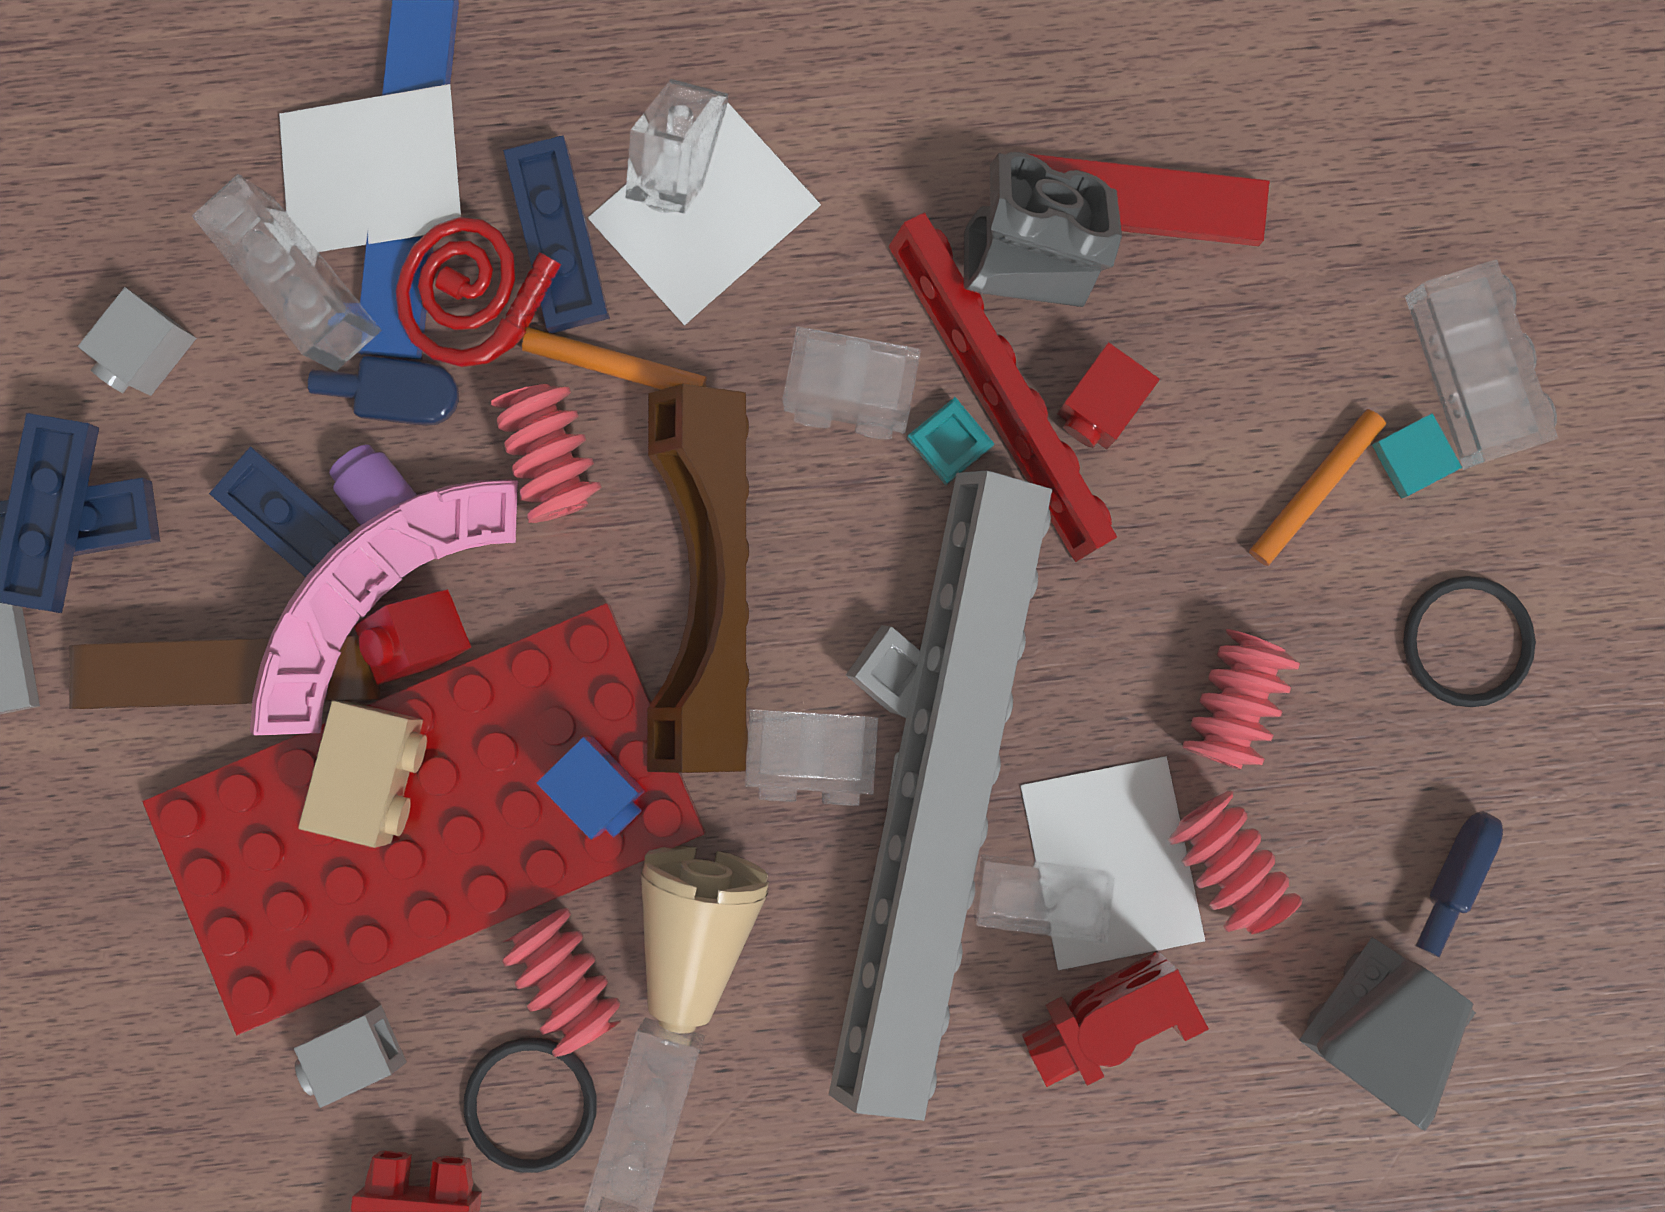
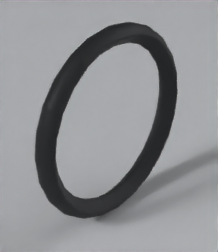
[1403,576,1536,708]
[464,1038,597,1173]

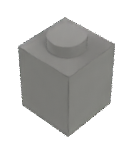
[77,287,197,396]
[294,1005,407,1108]

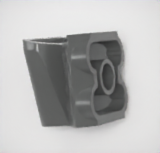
[964,152,1122,307]
[1299,937,1476,1131]

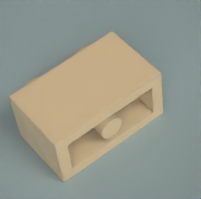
[298,701,427,848]

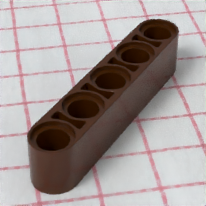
[69,636,380,709]

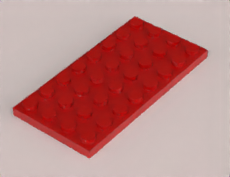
[142,603,706,1036]

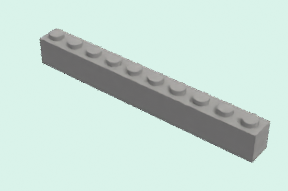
[828,471,1052,1121]

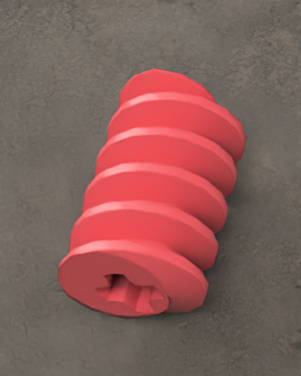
[491,384,602,523]
[1182,629,1300,770]
[1167,791,1303,934]
[501,908,621,1057]

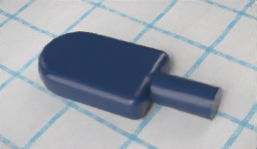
[308,356,459,426]
[1415,811,1503,958]

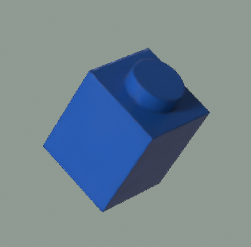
[537,736,645,839]

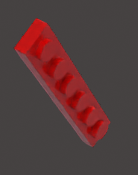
[888,212,1117,562]

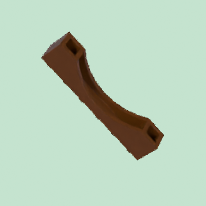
[647,384,749,773]

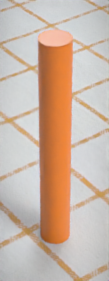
[522,327,707,390]
[1249,409,1386,566]

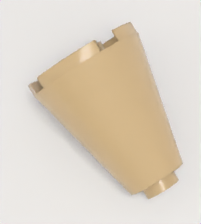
[641,846,769,1033]

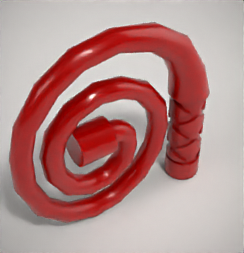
[396,217,561,367]

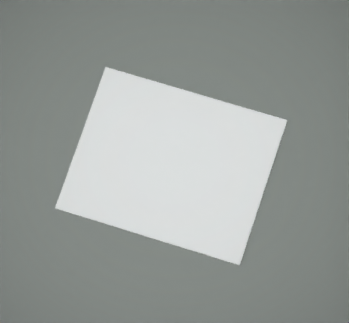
[279,84,461,256]
[588,99,821,325]
[1020,756,1205,970]

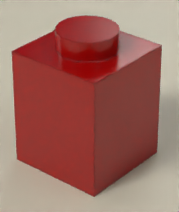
[1057,342,1160,450]
[354,589,471,685]

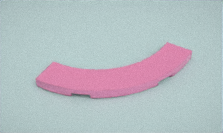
[250,479,518,735]

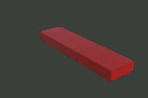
[1026,153,1270,247]

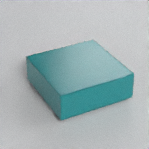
[907,397,995,486]
[1372,413,1462,499]

